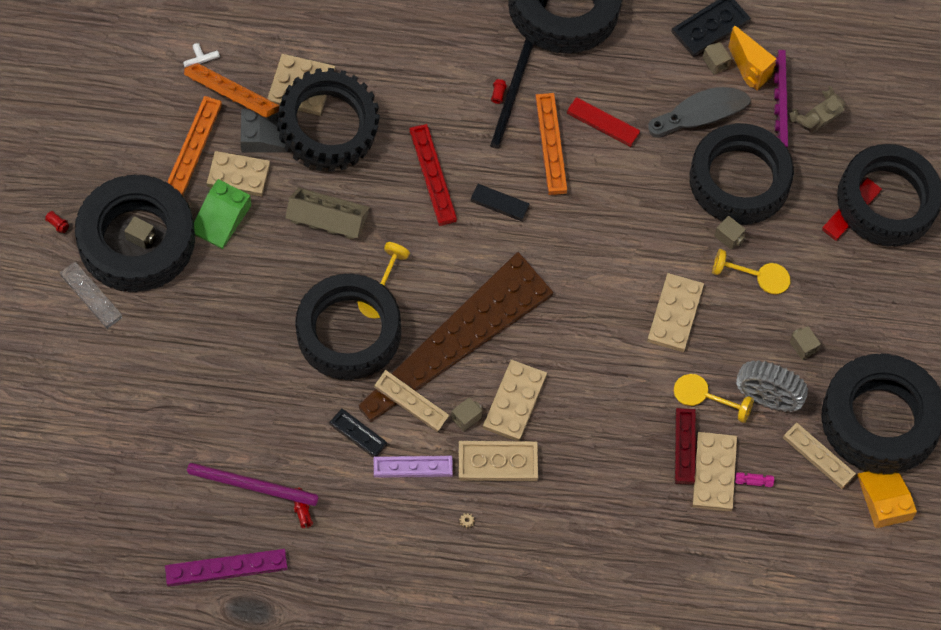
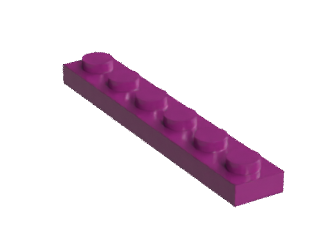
[773,50,788,148]
[165,549,288,587]

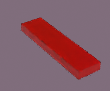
[567,97,640,147]
[822,178,882,241]

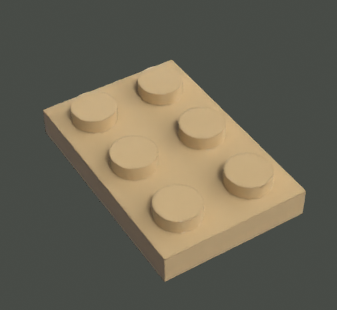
[207,151,270,197]

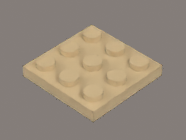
[267,54,335,116]

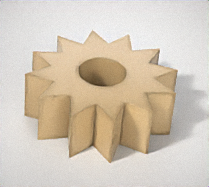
[459,513,475,529]

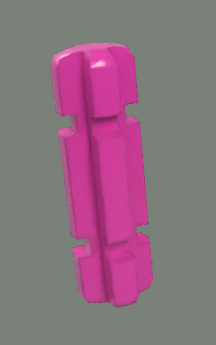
[735,472,774,487]

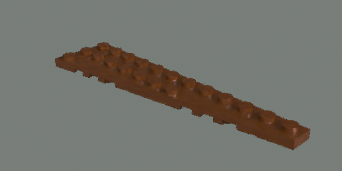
[359,252,553,423]

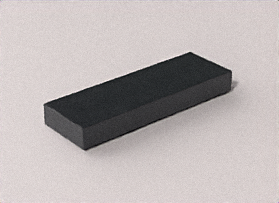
[470,184,530,221]
[329,408,387,458]

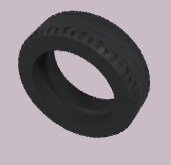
[689,123,794,225]
[837,144,941,247]
[295,273,402,380]

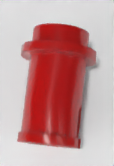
[491,79,507,104]
[45,211,69,233]

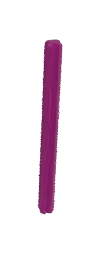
[187,463,319,506]

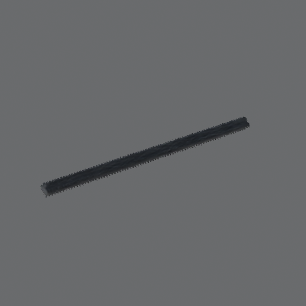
[490,0,548,149]

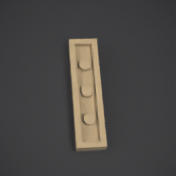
[374,370,449,432]
[783,423,856,489]

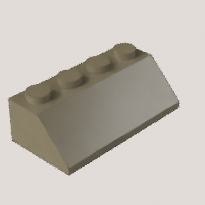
[285,187,370,239]

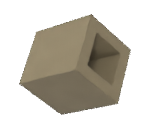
[703,42,731,75]
[124,216,156,249]
[714,216,746,250]
[790,326,821,361]
[451,397,482,432]

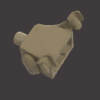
[787,86,846,133]

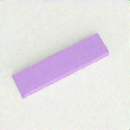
[374,456,453,478]

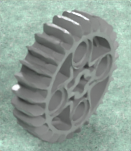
[736,360,808,412]

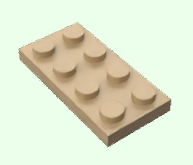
[647,273,704,352]
[483,360,547,441]
[692,432,737,512]
[459,441,538,481]

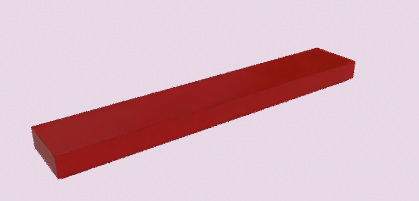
[409,124,457,226]

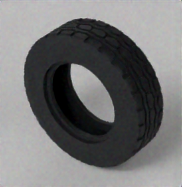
[508,0,622,54]
[75,174,195,292]
[821,353,941,474]

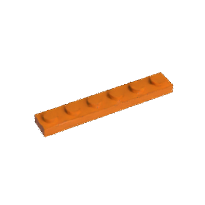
[184,63,279,117]
[535,93,567,195]
[167,96,222,195]

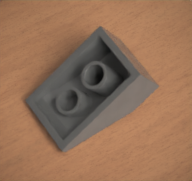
[241,109,298,153]

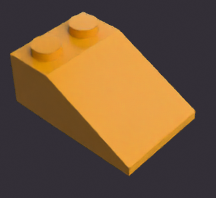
[728,26,776,91]
[857,471,917,529]

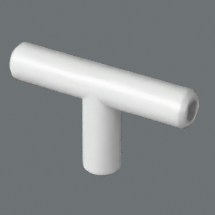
[183,43,220,68]

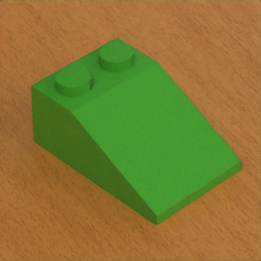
[194,179,252,249]

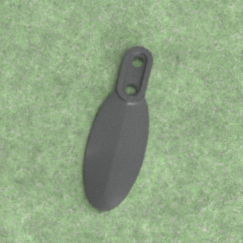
[648,87,751,137]

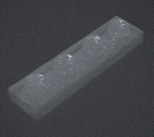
[60,262,122,329]

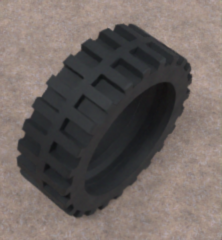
[277,68,380,172]

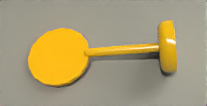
[357,242,410,319]
[712,249,790,295]
[674,374,754,423]

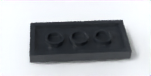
[671,0,751,57]

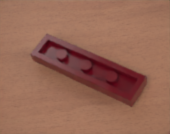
[674,408,696,485]

